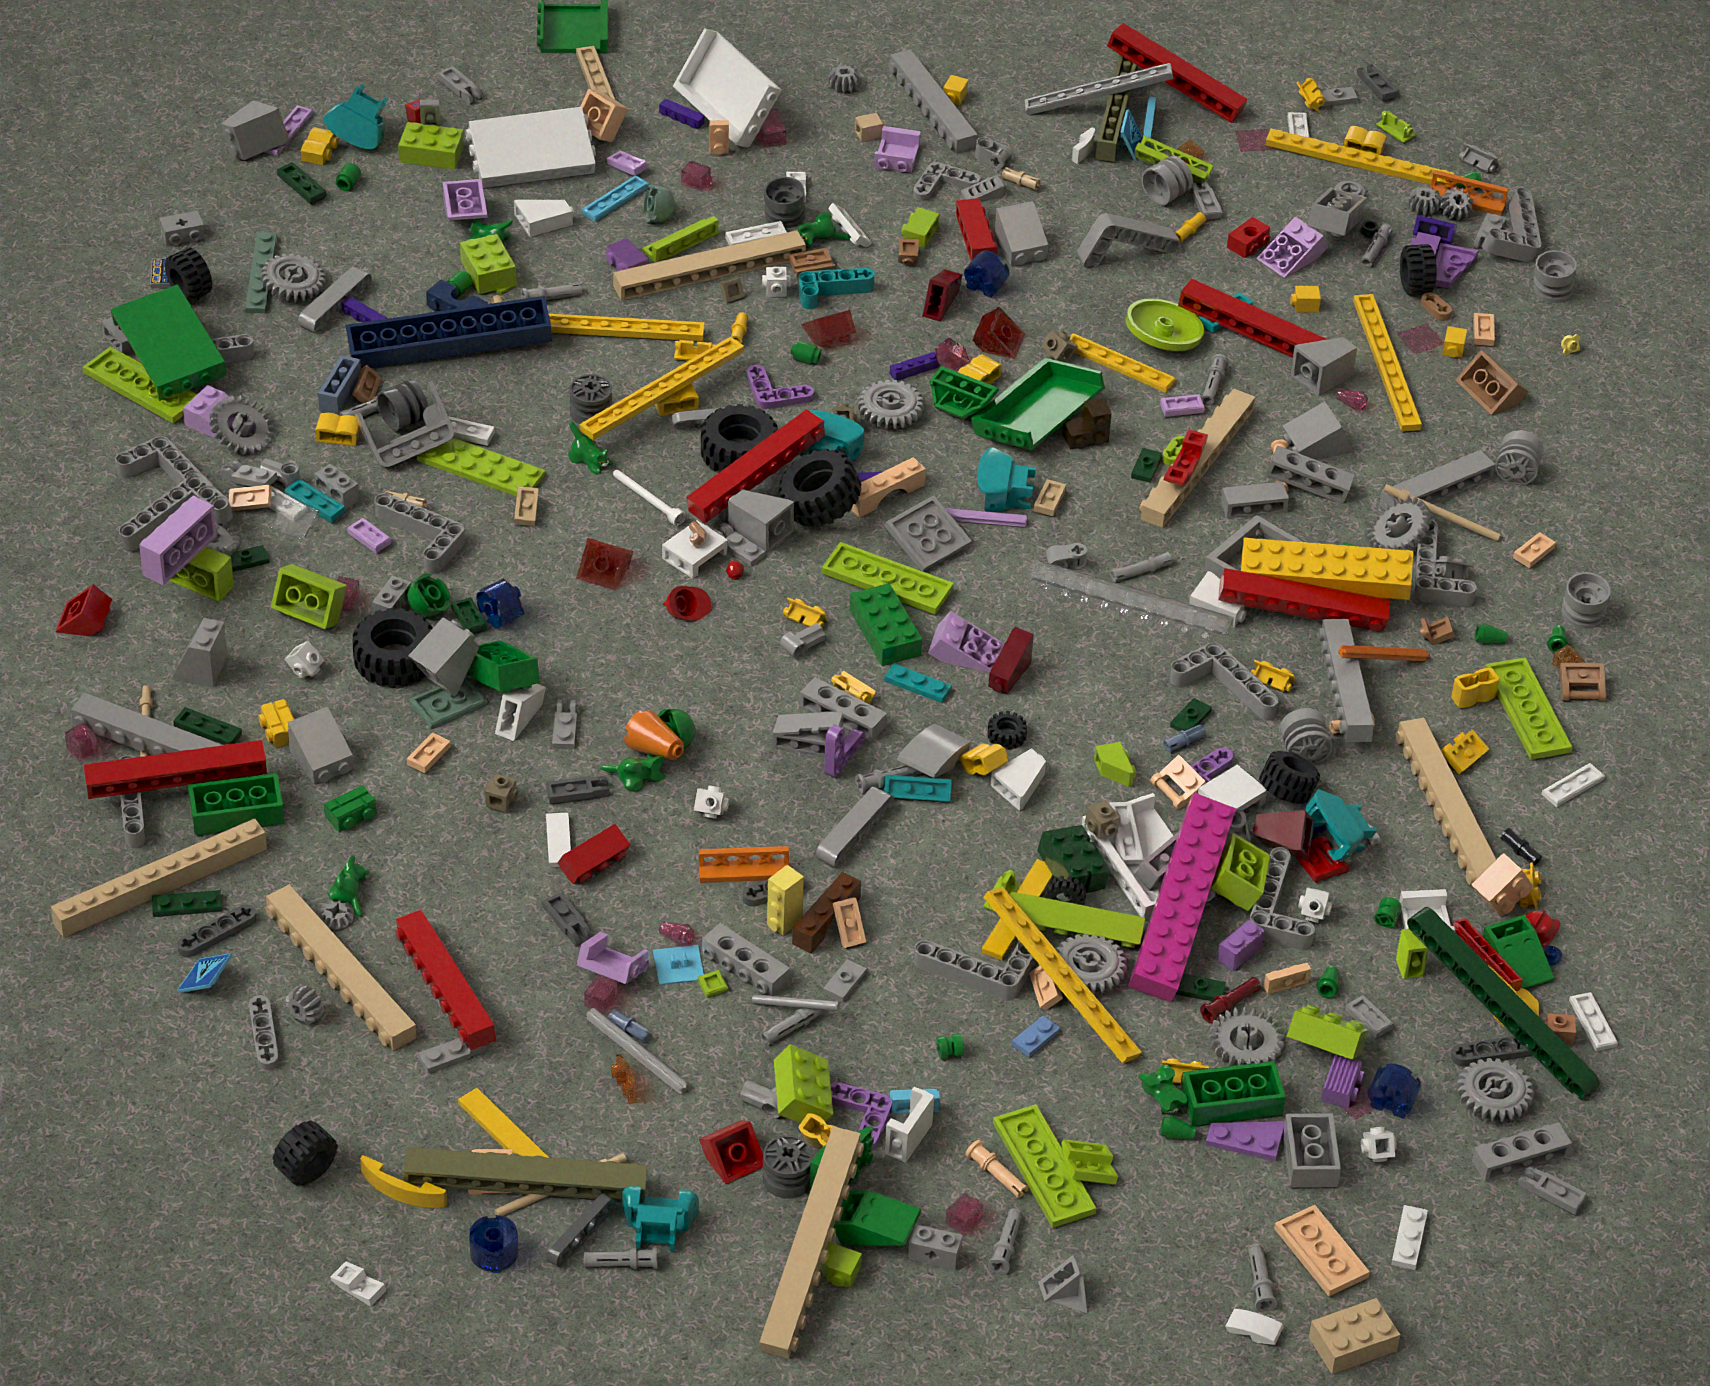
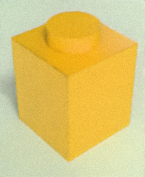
[943,75,968,106]
[1290,286,1321,312]
[1442,326,1467,358]

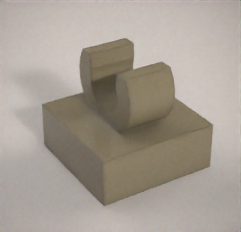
[720,277,745,303]

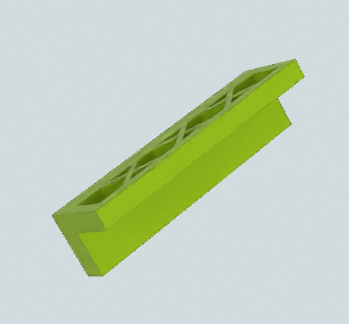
[1135,136,1214,185]
[642,216,719,263]

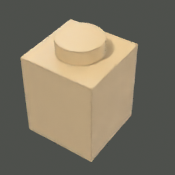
[855,113,885,142]

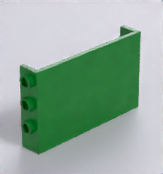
[110,284,227,401]
[971,358,1105,450]

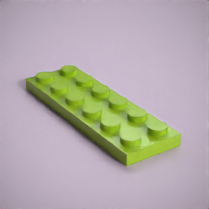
[82,346,197,423]
[417,437,546,497]
[821,542,954,615]
[1485,657,1572,760]
[993,1104,1096,1228]

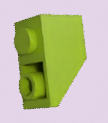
[1094,742,1136,787]

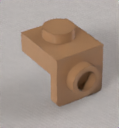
[898,238,919,265]
[1420,617,1455,645]

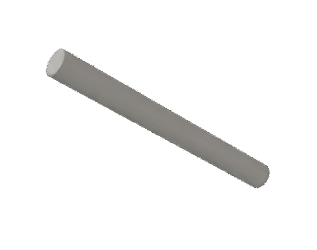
[752,995,840,1011]

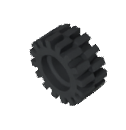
[987,711,1027,750]
[1044,876,1086,905]

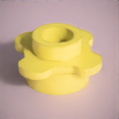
[1561,334,1580,355]

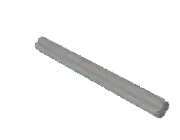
[586,1008,689,1094]

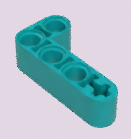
[798,268,875,309]

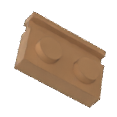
[789,248,835,278]

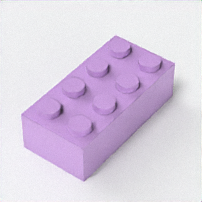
[139,496,216,585]

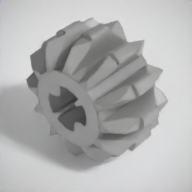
[829,64,860,94]
[1408,186,1441,216]
[1440,187,1473,221]
[286,984,325,1025]

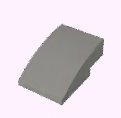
[897,724,971,778]

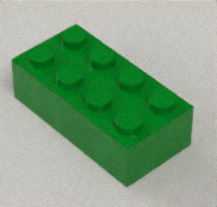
[850,583,922,666]
[466,640,540,693]
[188,773,284,835]
[1181,1061,1286,1126]

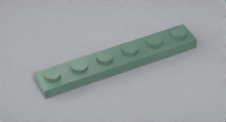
[245,232,277,313]

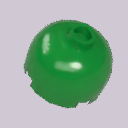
[408,574,451,617]
[658,709,696,749]

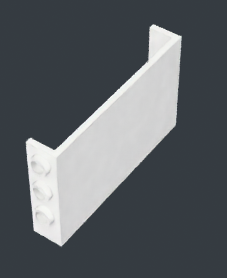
[673,28,781,147]
[465,107,596,188]
[1082,793,1216,920]

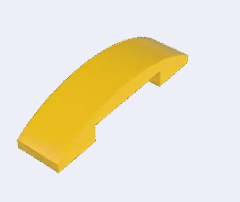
[360,1155,447,1208]

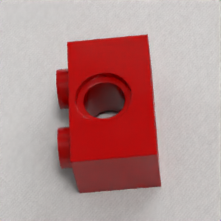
[1227,217,1271,258]

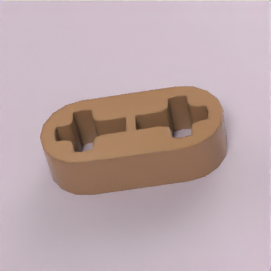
[1421,292,1452,321]

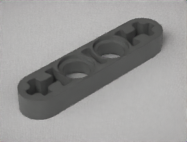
[177,905,256,957]
[1451,1036,1533,1066]
[547,1193,615,1267]

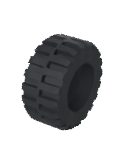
[701,404,778,473]
[778,449,862,527]
[352,608,433,687]

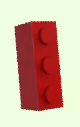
[557,824,631,884]

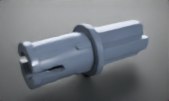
[1163,725,1206,753]
[608,1009,651,1042]

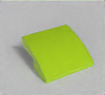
[1062,1139,1118,1185]

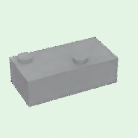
[1307,187,1367,237]

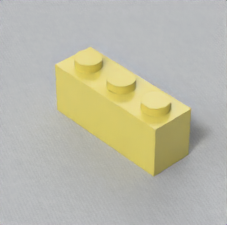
[767,865,804,936]

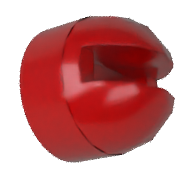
[726,561,744,579]

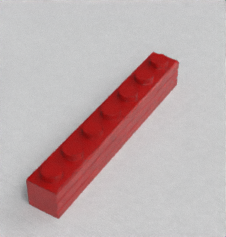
[1453,918,1523,991]

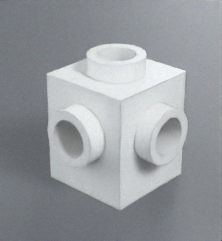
[762,267,791,297]
[284,641,324,678]
[694,786,729,818]
[1298,887,1332,923]
[1361,1127,1397,1162]

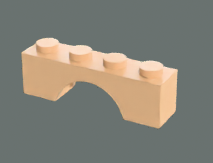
[852,457,926,518]

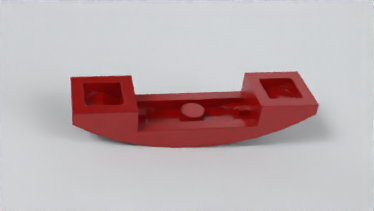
[1163,429,1208,486]

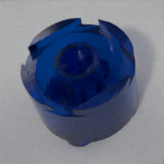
[964,251,1010,298]
[476,579,524,629]
[1367,1063,1422,1118]
[469,1215,519,1273]

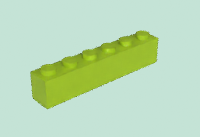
[1010,891,1145,948]

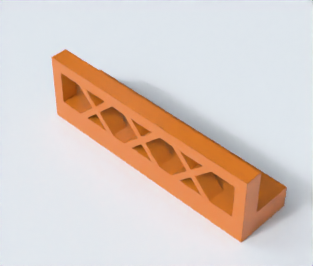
[1430,170,1509,216]
[699,846,789,883]

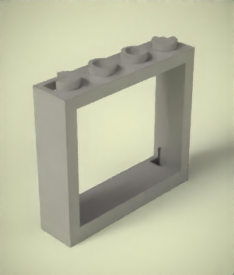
[1204,515,1303,579]

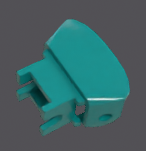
[323,84,388,149]
[800,410,864,462]
[977,447,1036,513]
[1306,789,1378,862]
[622,1186,699,1252]

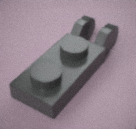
[1357,64,1399,101]
[546,776,611,804]
[542,892,593,946]

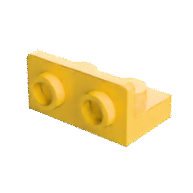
[1441,729,1489,774]

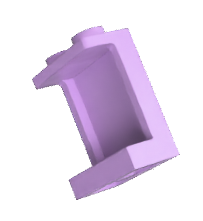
[874,126,921,173]
[577,932,650,984]

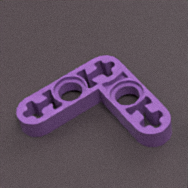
[747,365,814,409]
[824,724,866,777]
[1191,748,1233,783]
[830,1082,892,1150]

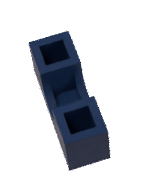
[426,279,488,311]

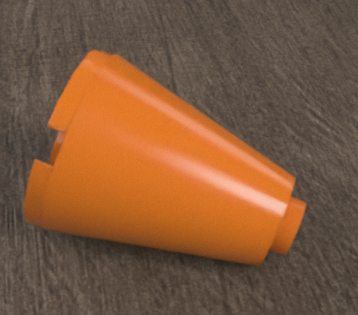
[624,709,684,760]

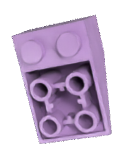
[1257,217,1328,278]
[928,611,1004,672]

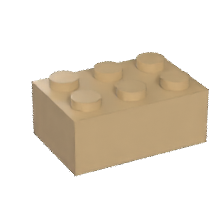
[1309,1298,1400,1374]

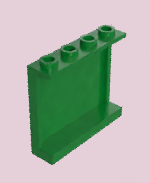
[537,0,608,53]

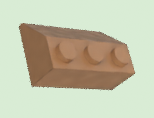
[1455,350,1529,415]

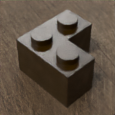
[1062,398,1112,450]

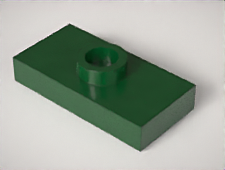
[1131,448,1162,483]
[230,545,269,572]
[451,597,487,634]
[1170,698,1212,731]
[1176,974,1226,1002]

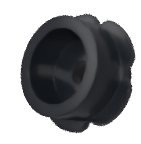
[1360,220,1379,237]

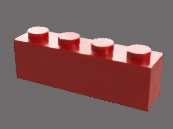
[956,198,998,263]

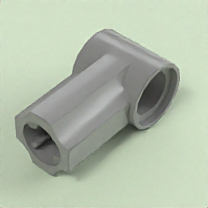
[260,458,300,488]
[780,623,825,659]
[740,1081,780,1119]

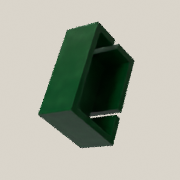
[1037,825,1111,897]

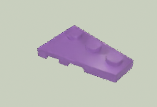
[1435,243,1478,289]
[1206,1121,1285,1161]

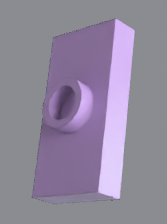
[607,150,648,176]
[1160,394,1205,417]
[347,518,391,553]

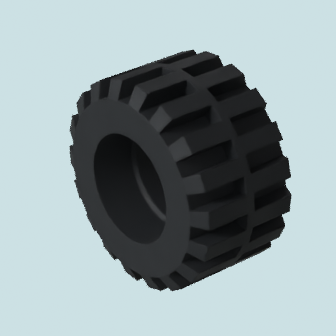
[1400,244,1437,294]
[165,247,213,302]
[1259,751,1320,804]
[272,1120,338,1186]

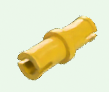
[1175,212,1206,243]
[731,312,749,343]

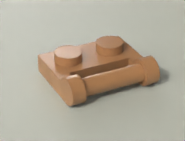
[1560,663,1606,702]

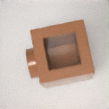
[1545,1013,1576,1047]

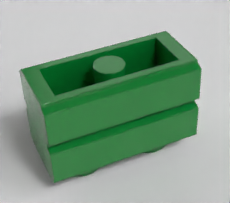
[324,785,377,832]

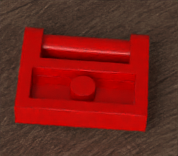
[1296,836,1350,883]

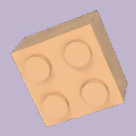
[580,89,628,142]
[1472,853,1533,917]

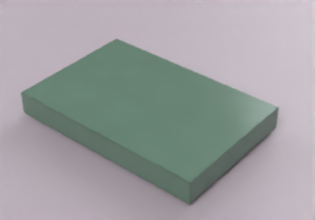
[409,676,488,729]

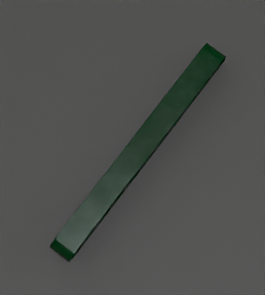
[1407,907,1600,1099]

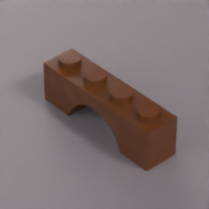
[792,872,861,954]

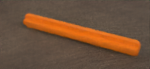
[1338,645,1429,662]

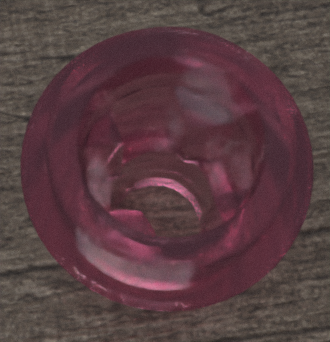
[1336,388,1368,410]
[659,921,695,946]

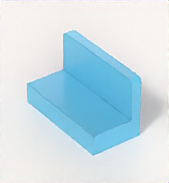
[890,1089,940,1114]

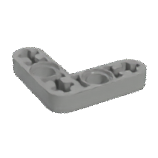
[913,162,981,201]

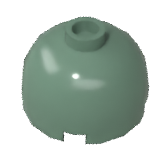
[642,184,677,223]

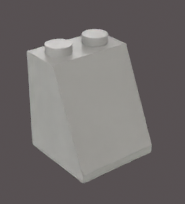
[221,100,289,160]
[994,201,1048,266]
[1291,337,1357,396]
[1283,402,1353,460]
[728,490,794,552]
[409,617,479,697]
[172,618,228,687]
[288,707,354,785]

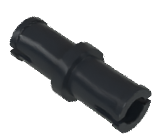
[1500,828,1542,866]

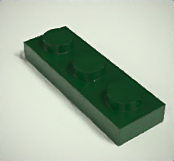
[277,162,326,204]
[173,707,242,745]
[152,890,222,917]

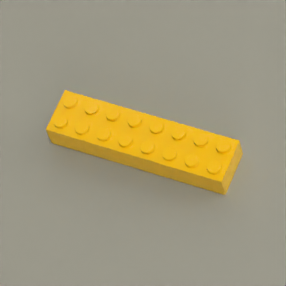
[1241,538,1413,600]

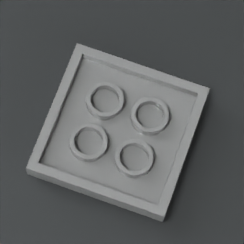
[884,495,972,572]

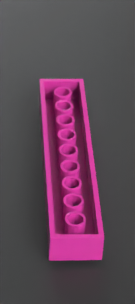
[1128,792,1236,1002]

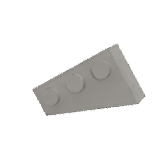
[772,711,843,757]

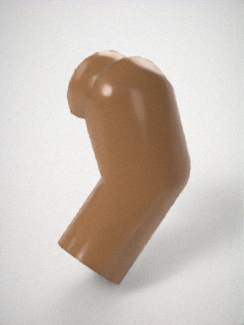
[689,521,707,547]

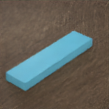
[1143,96,1156,147]
[581,176,649,222]

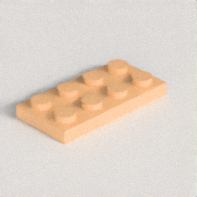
[1274,1205,1370,1296]

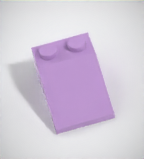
[443,179,487,221]
[183,385,254,441]

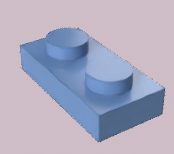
[1012,1016,1060,1057]

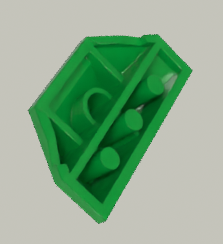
[929,366,999,419]

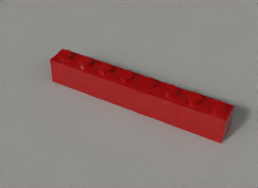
[1107,23,1248,123]
[1178,278,1329,357]
[686,409,825,523]
[1218,568,1390,631]
[84,740,267,799]
[394,910,496,1051]

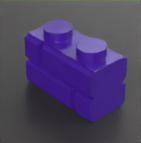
[1413,215,1457,244]

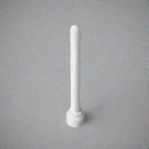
[613,470,686,527]

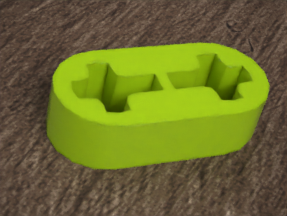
[1162,436,1185,466]

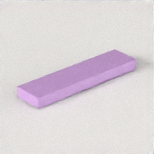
[264,105,314,156]

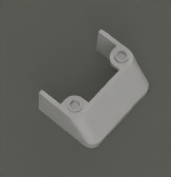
[355,381,454,467]

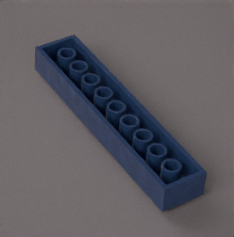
[346,296,552,369]

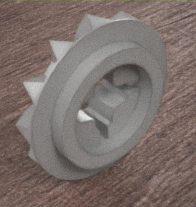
[1335,181,1365,196]
[318,899,354,930]

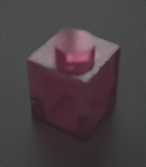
[681,160,712,192]
[935,337,969,372]
[337,576,360,611]
[65,723,98,762]
[584,974,618,1014]
[945,1193,983,1236]

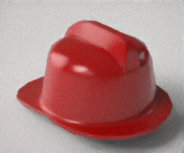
[663,586,711,621]
[1526,910,1560,947]

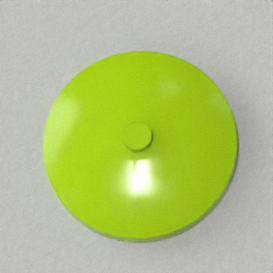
[1125,299,1204,351]

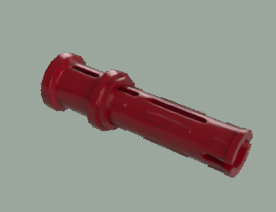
[1200,977,1261,1023]

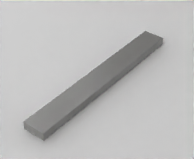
[1024,63,1173,115]

